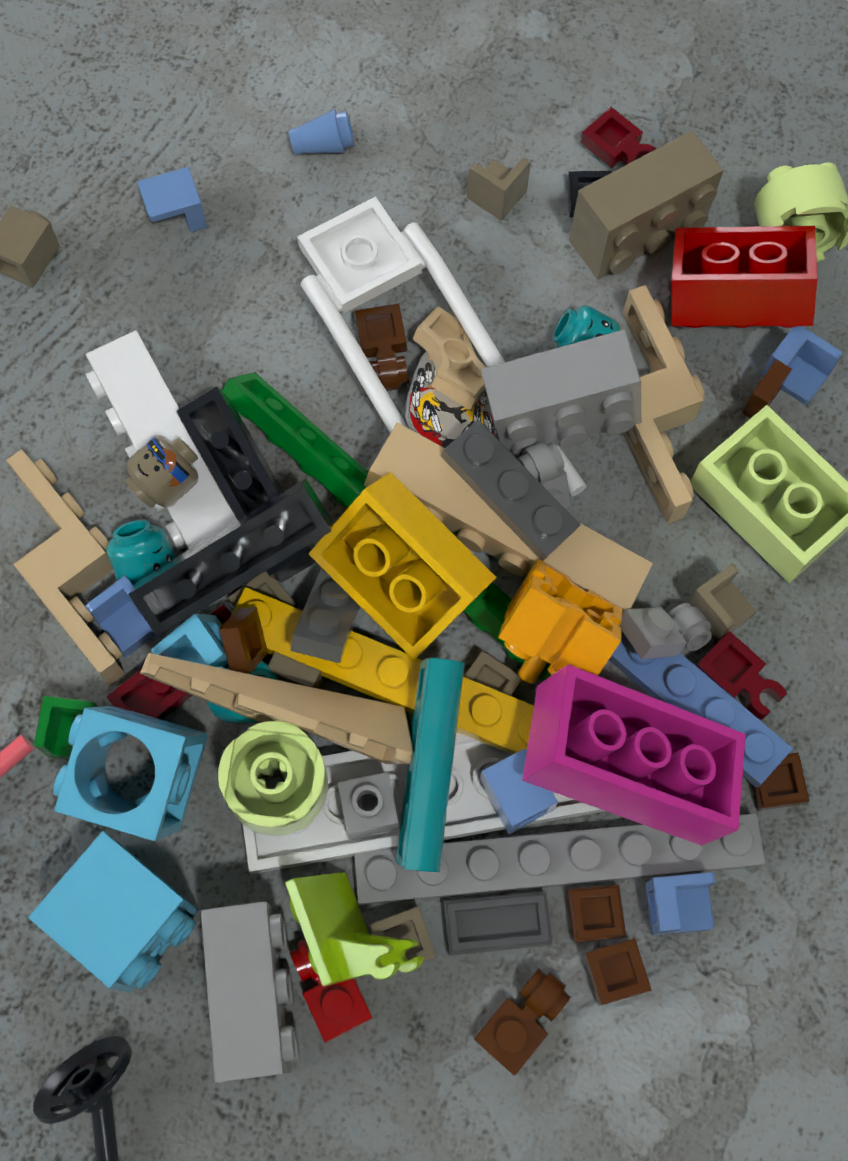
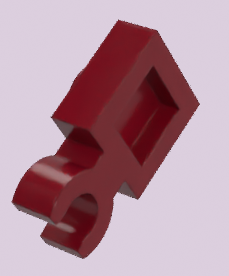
[580,107,656,168]
[696,631,787,720]

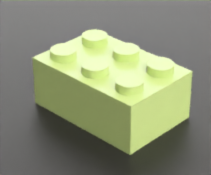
[690,405,848,584]

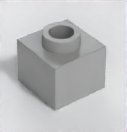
[337,772,399,839]

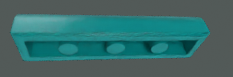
[396,657,465,872]

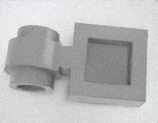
[517,442,571,509]
[619,603,712,659]

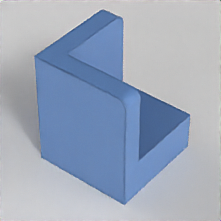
[137,167,207,232]
[761,326,842,404]
[85,575,155,658]
[480,749,558,834]
[645,872,716,935]

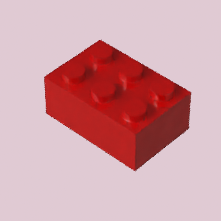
[672,226,818,328]

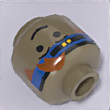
[125,435,199,508]

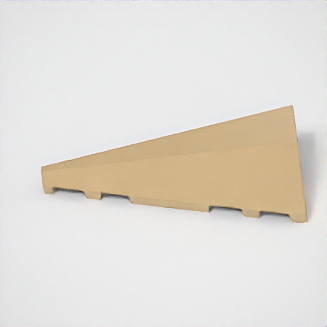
[140,653,413,764]

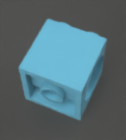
[53,706,209,841]
[28,831,199,993]

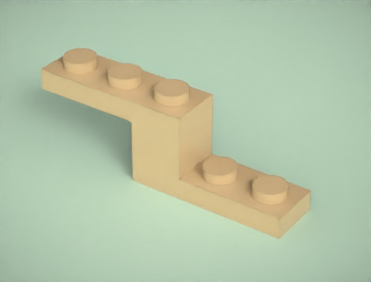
[623,285,704,524]
[6,449,125,686]

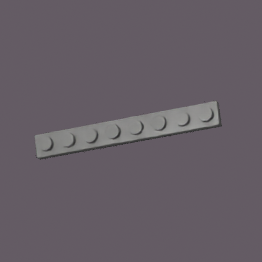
[354,813,766,906]

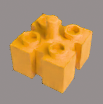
[498,558,622,684]

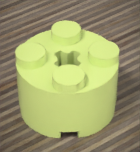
[754,162,848,262]
[218,721,328,836]

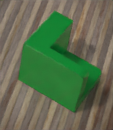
[34,696,98,760]

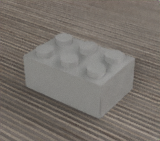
[481,329,642,459]
[201,901,300,1083]

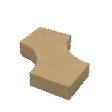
[412,307,486,410]

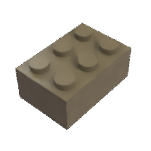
[569,130,724,280]

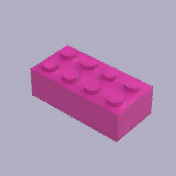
[522,664,746,846]

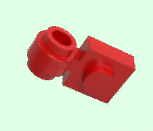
[289,939,373,1043]

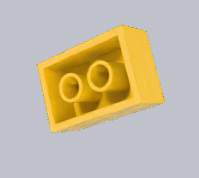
[309,472,497,660]

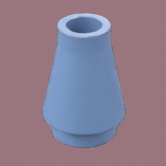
[289,109,355,156]

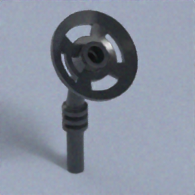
[33,1036,132,1161]

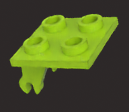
[285,872,424,987]

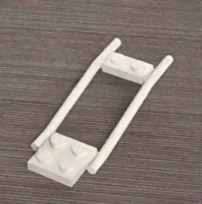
[297,197,587,553]

